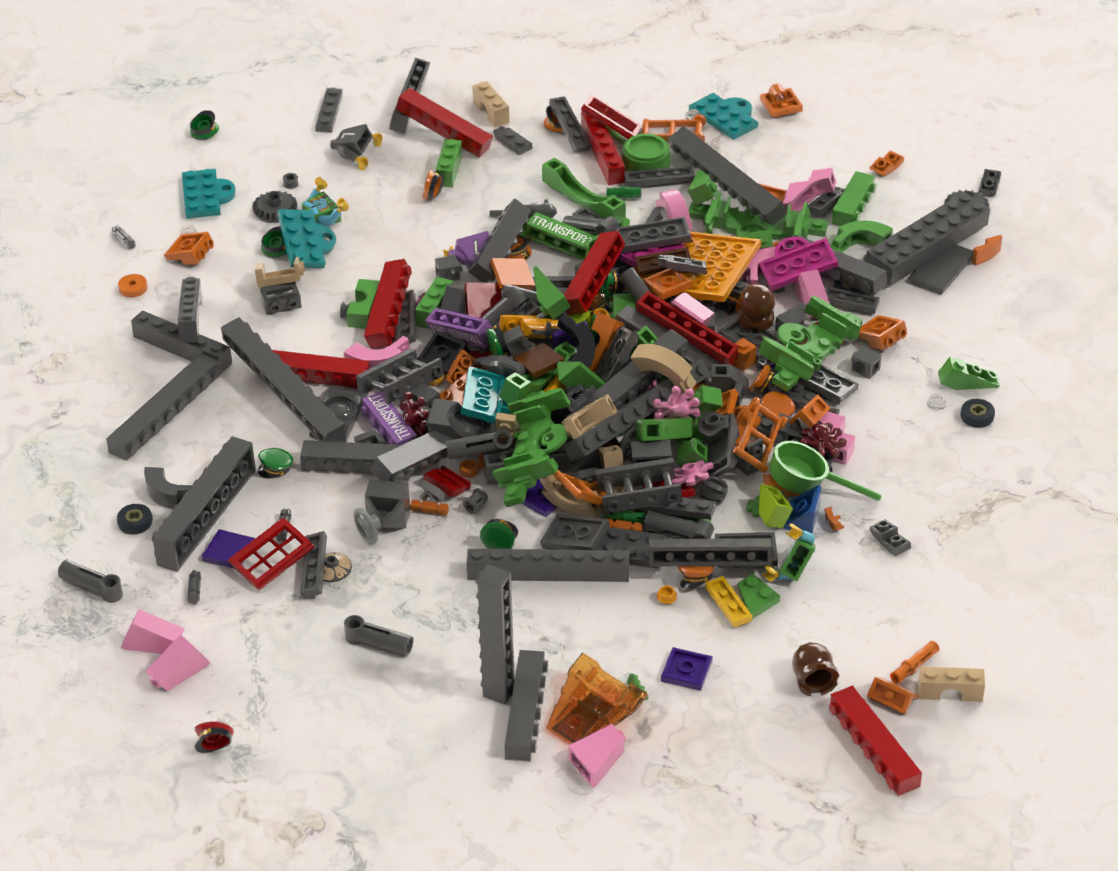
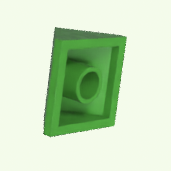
[557,362,605,390]

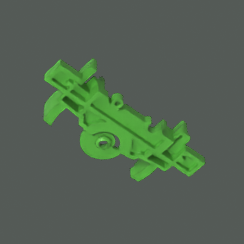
[688,190,828,240]
[759,295,863,392]
[492,388,570,507]

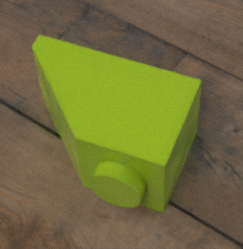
[759,484,793,528]

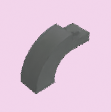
[144,467,193,509]

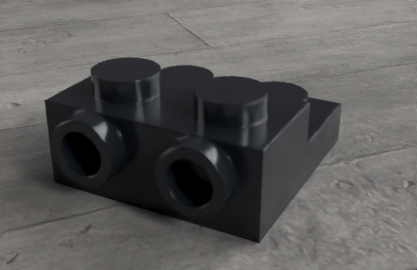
[417,330,470,375]
[551,384,597,421]

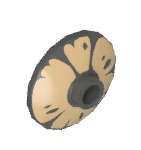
[323,552,352,583]

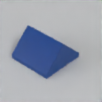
[783,485,821,534]

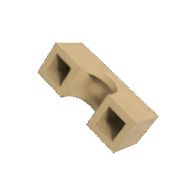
[472,81,510,127]
[918,666,985,702]

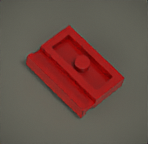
[423,466,471,497]

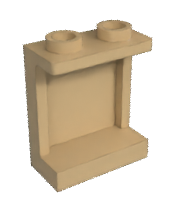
[255,257,305,288]

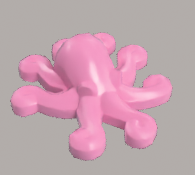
[653,386,700,419]
[671,460,714,486]

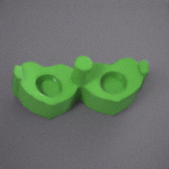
[627,673,649,700]

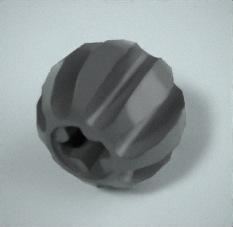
[700,477,728,506]

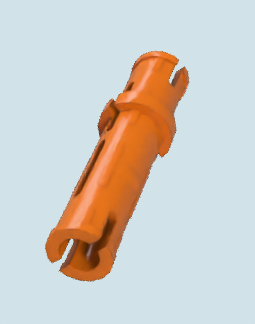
[890,641,940,684]

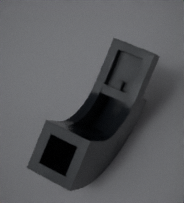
[557,314,595,369]

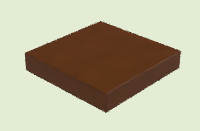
[512,343,565,378]

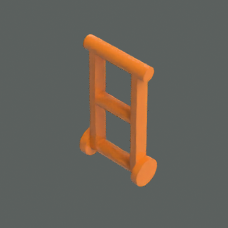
[642,115,706,142]
[733,397,788,473]
[553,470,613,514]

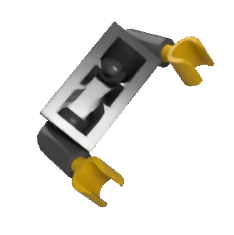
[330,124,383,170]

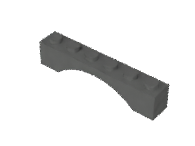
[177,277,202,343]

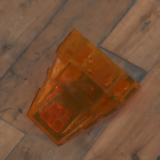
[546,652,648,745]

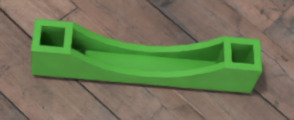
[542,157,626,221]
[499,341,577,404]

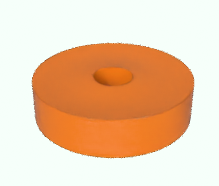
[118,274,148,297]

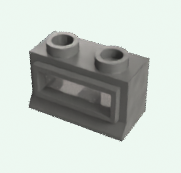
[260,282,302,315]

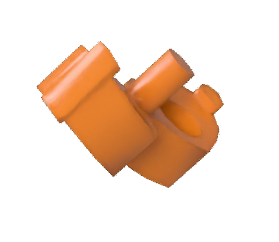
[824,507,845,531]

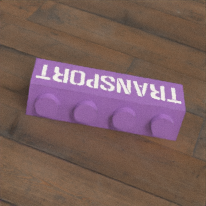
[425,308,493,348]
[361,391,417,445]

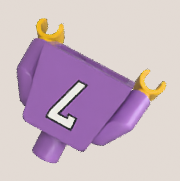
[443,231,489,270]

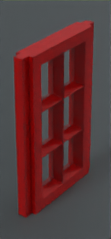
[580,94,642,139]
[228,518,314,591]

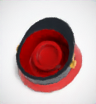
[194,721,234,753]

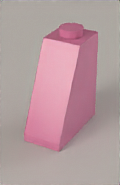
[794,270,830,319]
[121,609,185,654]
[146,634,211,691]
[569,724,625,788]

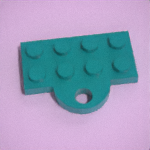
[689,92,758,140]
[182,169,236,219]
[277,209,336,268]
[461,366,511,424]

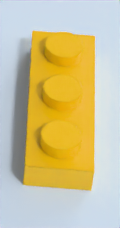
[705,576,752,628]

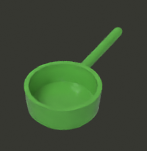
[605,125,671,172]
[769,441,882,501]

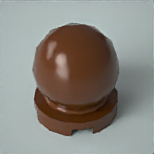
[738,284,775,331]
[792,642,840,696]

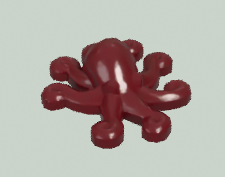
[399,392,429,438]
[800,422,847,457]

